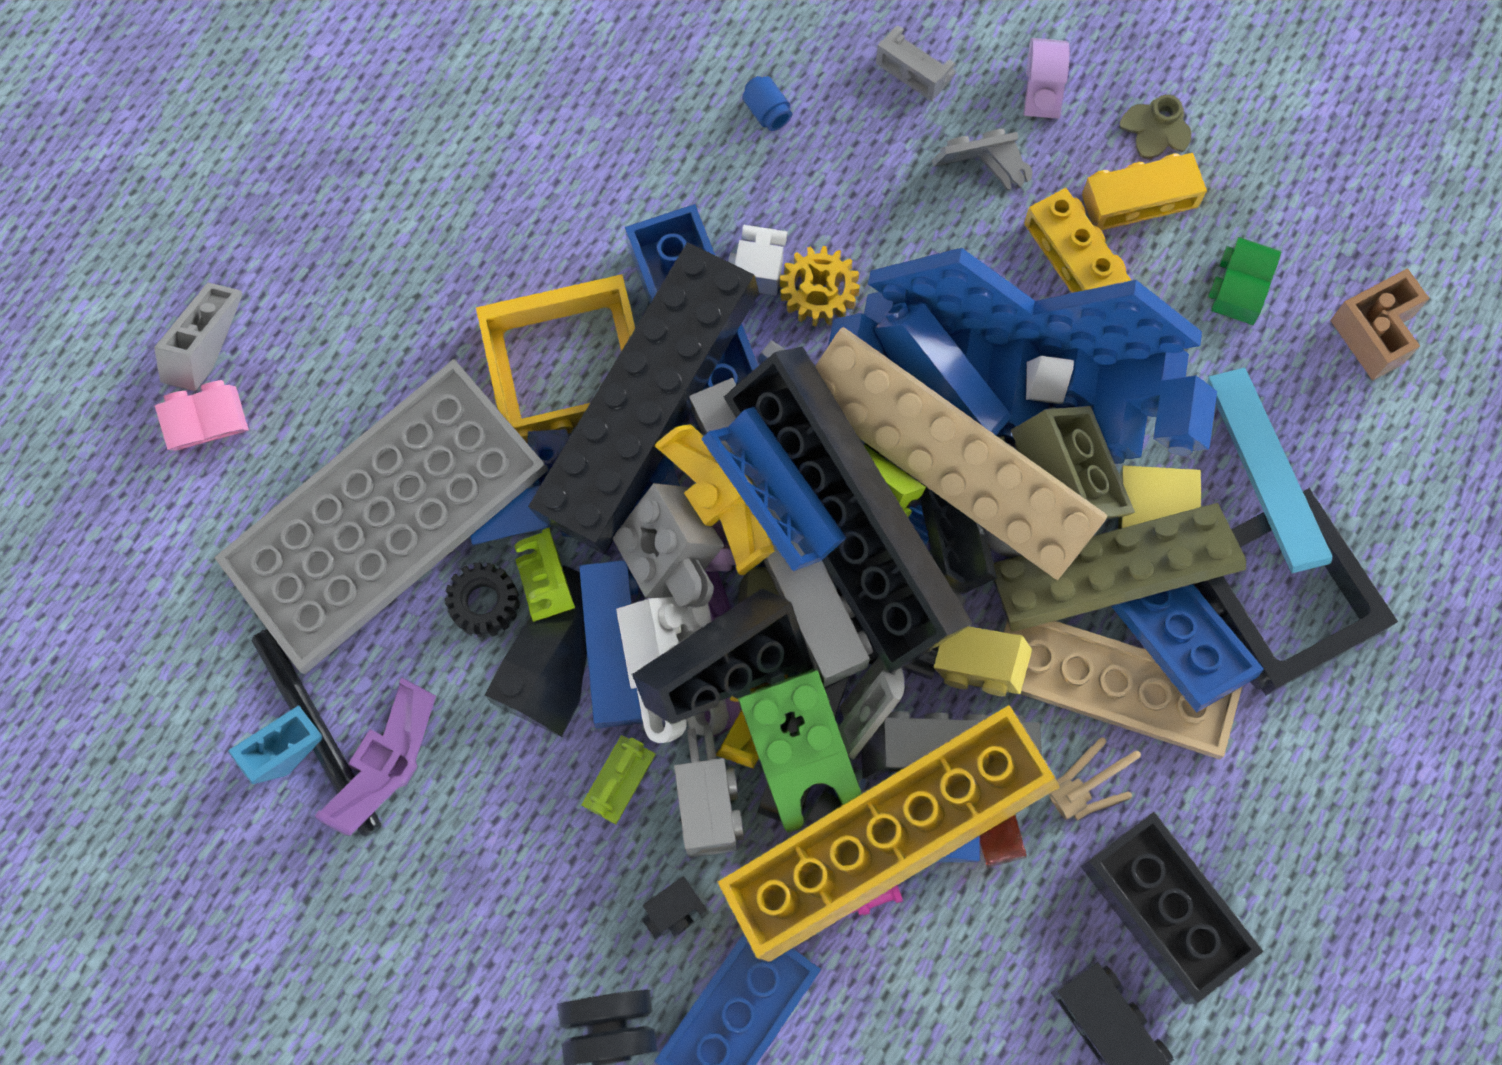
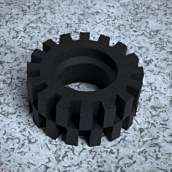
[445,562,520,638]

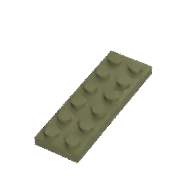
[993,503,1246,632]

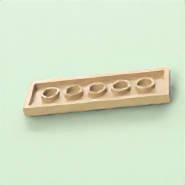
[1003,621,1242,760]

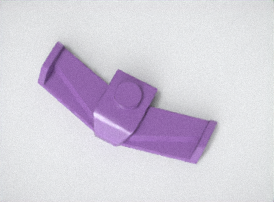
[315,677,436,836]

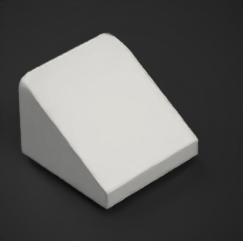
[1026,356,1074,404]

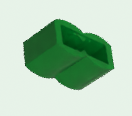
[1208,237,1282,325]

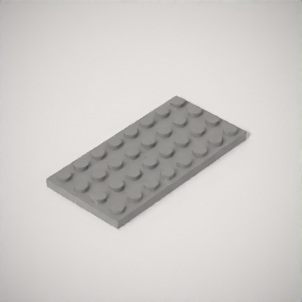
[214,359,549,674]

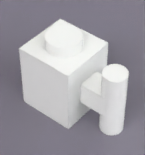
[728,225,787,295]

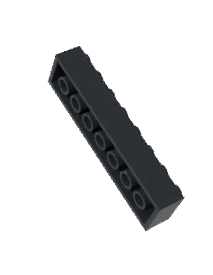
[528,242,759,555]
[723,346,973,673]

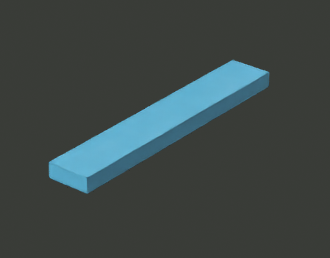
[1207,367,1333,574]

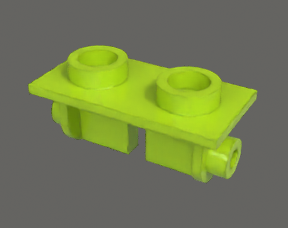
[581,735,656,825]

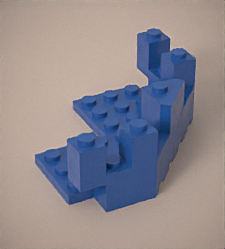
[827,248,1217,464]

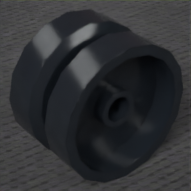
[557,989,658,1065]

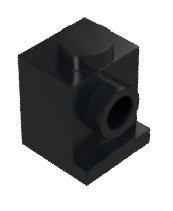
[642,876,709,940]

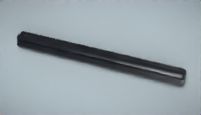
[252,629,381,837]

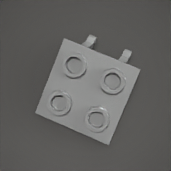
[932,129,1032,190]

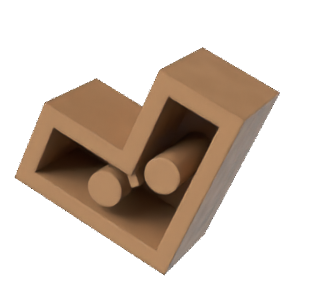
[1330,268,1430,381]

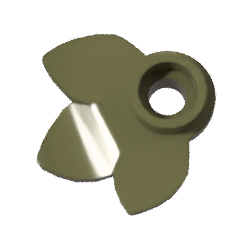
[1119,94,1192,159]

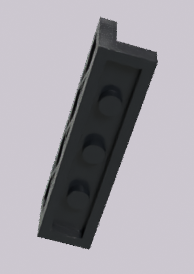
[916,479,997,594]

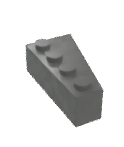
[861,711,1042,780]

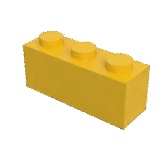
[1082,153,1207,230]

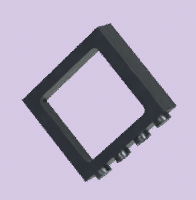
[1193,488,1398,696]

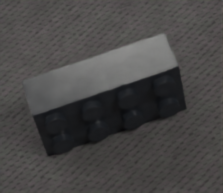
[1080,812,1264,1005]

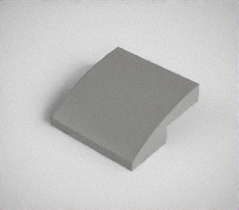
[838,656,904,759]

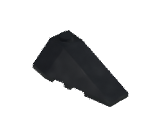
[485,565,587,737]

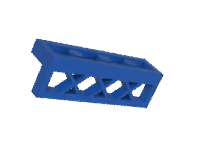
[701,407,846,572]

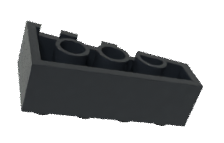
[632,588,813,725]

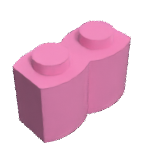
[155,380,249,451]

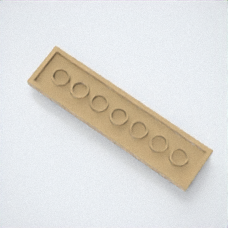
[815,327,1108,581]

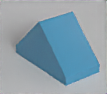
[228,705,322,785]

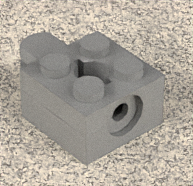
[612,483,724,608]
[674,726,744,858]

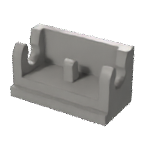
[876,25,956,102]

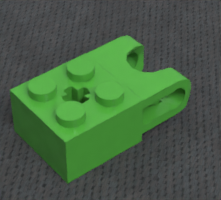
[738,668,861,833]

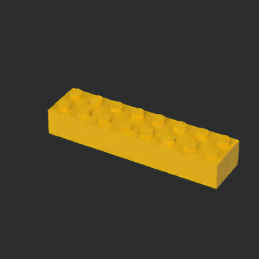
[718,705,1060,962]

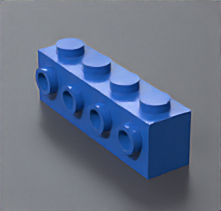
[579,560,643,729]

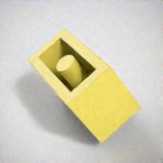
[934,626,1032,697]

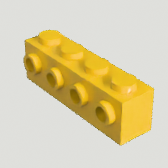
[1024,188,1131,293]

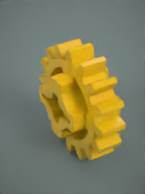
[780,246,860,326]

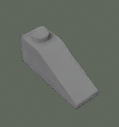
[154,282,242,391]

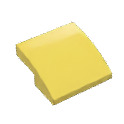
[1118,465,1201,529]

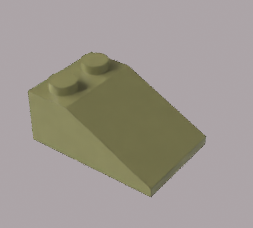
[1011,406,1135,519]

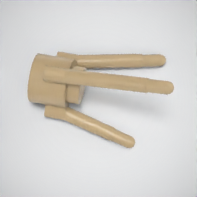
[1048,737,1141,821]

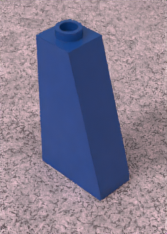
[874,303,1012,435]

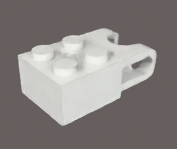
[616,597,729,743]

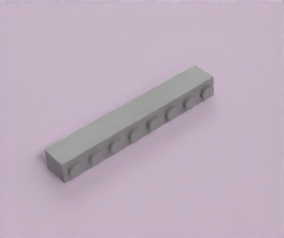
[689,378,873,687]

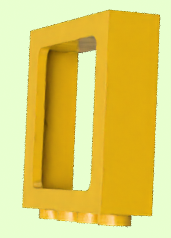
[476,274,635,443]

